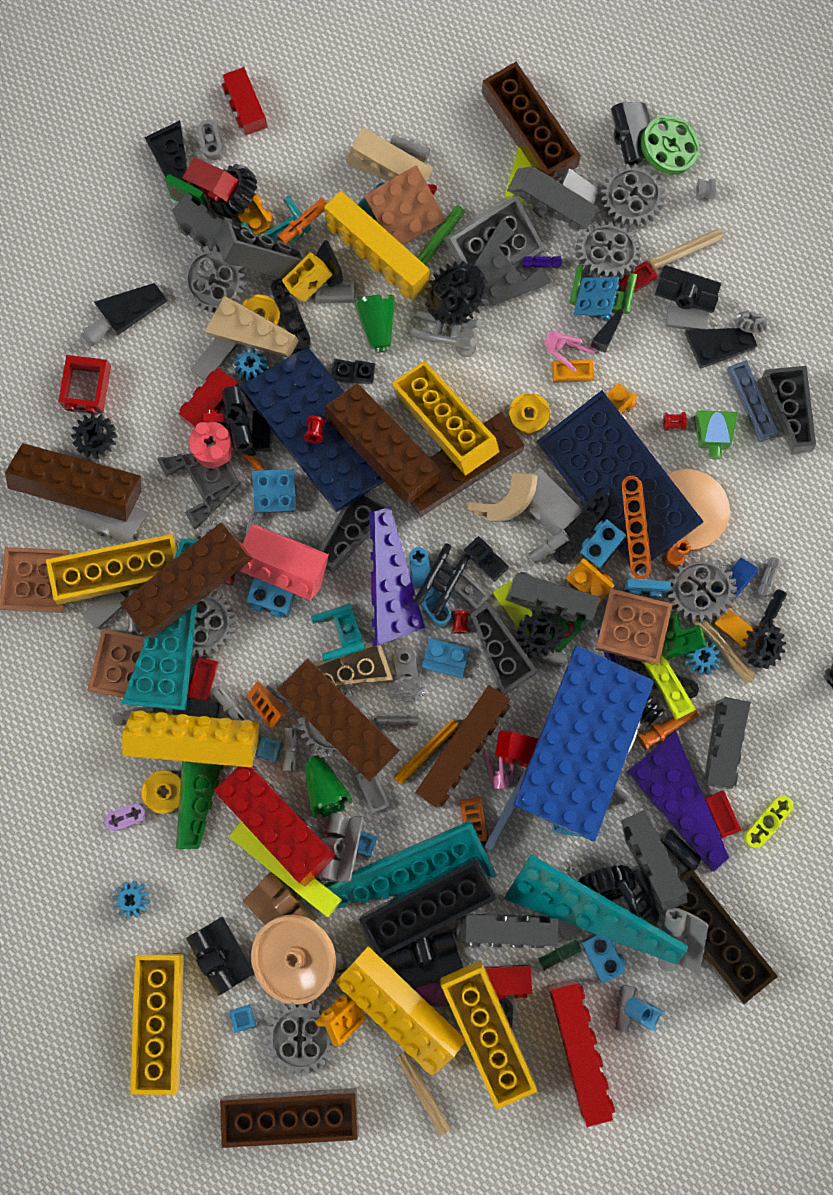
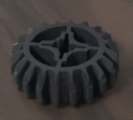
[210,164,258,219]
[578,865,636,901]

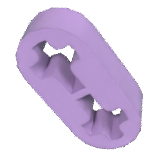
[105,804,147,831]

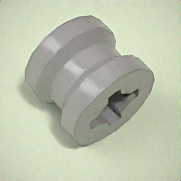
[696,179,716,200]

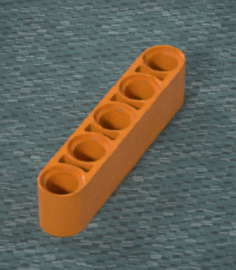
[622,476,652,579]

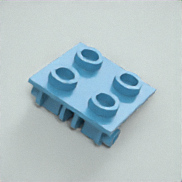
[574,277,620,321]
[252,469,296,512]

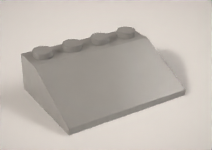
[443,195,545,268]

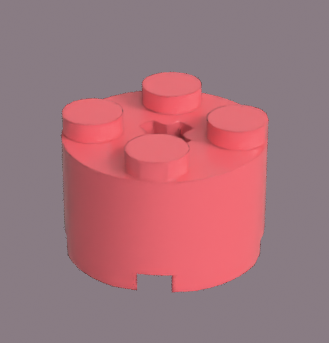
[189,422,234,469]

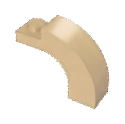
[467,472,538,522]

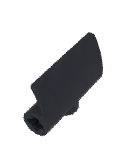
[610,102,660,166]
[655,265,721,314]
[222,386,256,456]
[186,917,254,996]
[390,930,464,989]

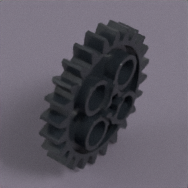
[424,261,489,326]

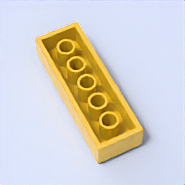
[324,190,430,302]
[391,360,499,476]
[46,534,177,605]
[122,710,259,767]
[335,946,465,1076]
[130,953,184,1095]
[441,960,538,1110]

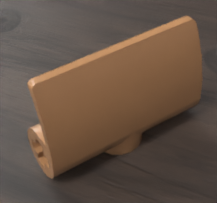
[243,872,317,925]

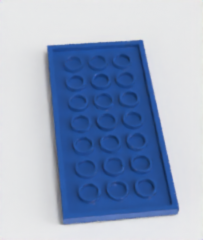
[513,646,654,841]

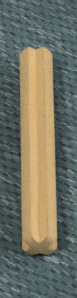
[649,228,723,270]
[693,618,756,683]
[397,1051,449,1136]

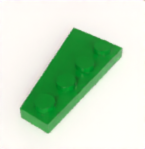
[176,762,224,849]

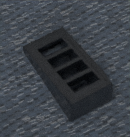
[591,309,623,353]

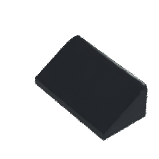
[316,240,343,287]
[252,411,273,452]
[660,829,701,871]

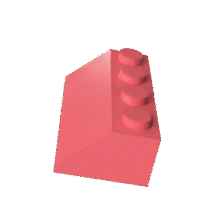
[239,524,329,600]

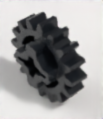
[71,413,118,459]
[517,611,563,657]
[742,622,786,669]

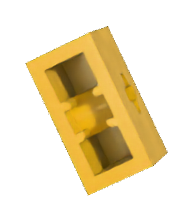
[282,252,333,302]

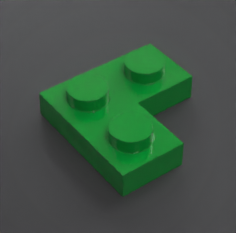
[662,613,707,659]

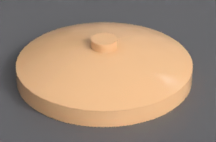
[668,469,730,551]
[251,915,336,1005]

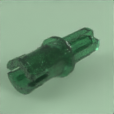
[538,940,581,971]

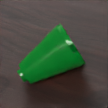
[354,294,395,353]
[304,755,353,818]

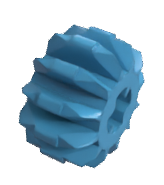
[233,347,268,382]
[684,640,721,676]
[113,881,151,919]

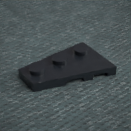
[94,283,167,335]
[684,328,758,369]

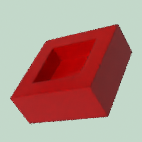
[201,410,224,424]

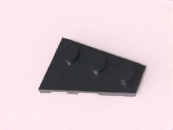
[145,120,187,183]

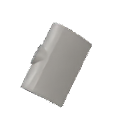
[526,468,582,536]
[75,506,150,544]
[316,813,364,882]
[658,908,708,976]

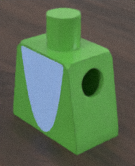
[694,410,737,459]

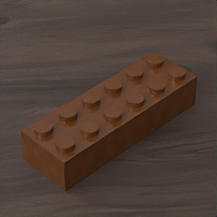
[482,62,581,180]
[325,383,441,505]
[411,412,525,517]
[5,443,142,522]
[120,522,253,639]
[277,657,400,782]
[415,685,511,808]
[220,1088,359,1148]

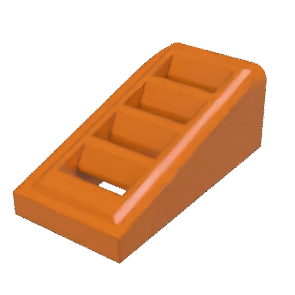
[246,681,289,728]
[460,797,488,841]

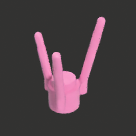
[544,330,595,372]
[483,750,515,789]

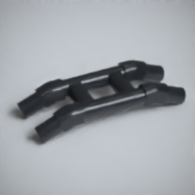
[413,543,469,616]
[617,866,660,928]

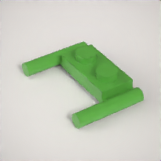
[569,265,637,314]

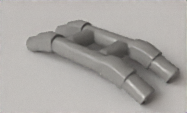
[410,309,483,348]

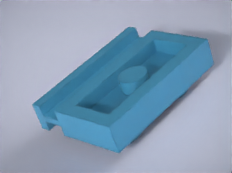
[623,579,671,598]
[422,638,470,678]

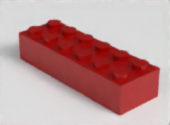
[214,766,337,887]
[548,979,615,1127]

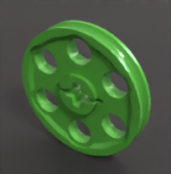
[641,115,699,175]

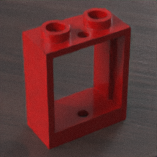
[58,355,111,414]

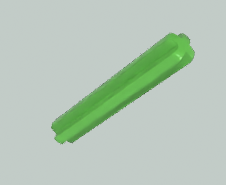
[417,205,465,265]

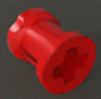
[663,412,687,431]
[304,416,326,443]
[451,610,470,634]

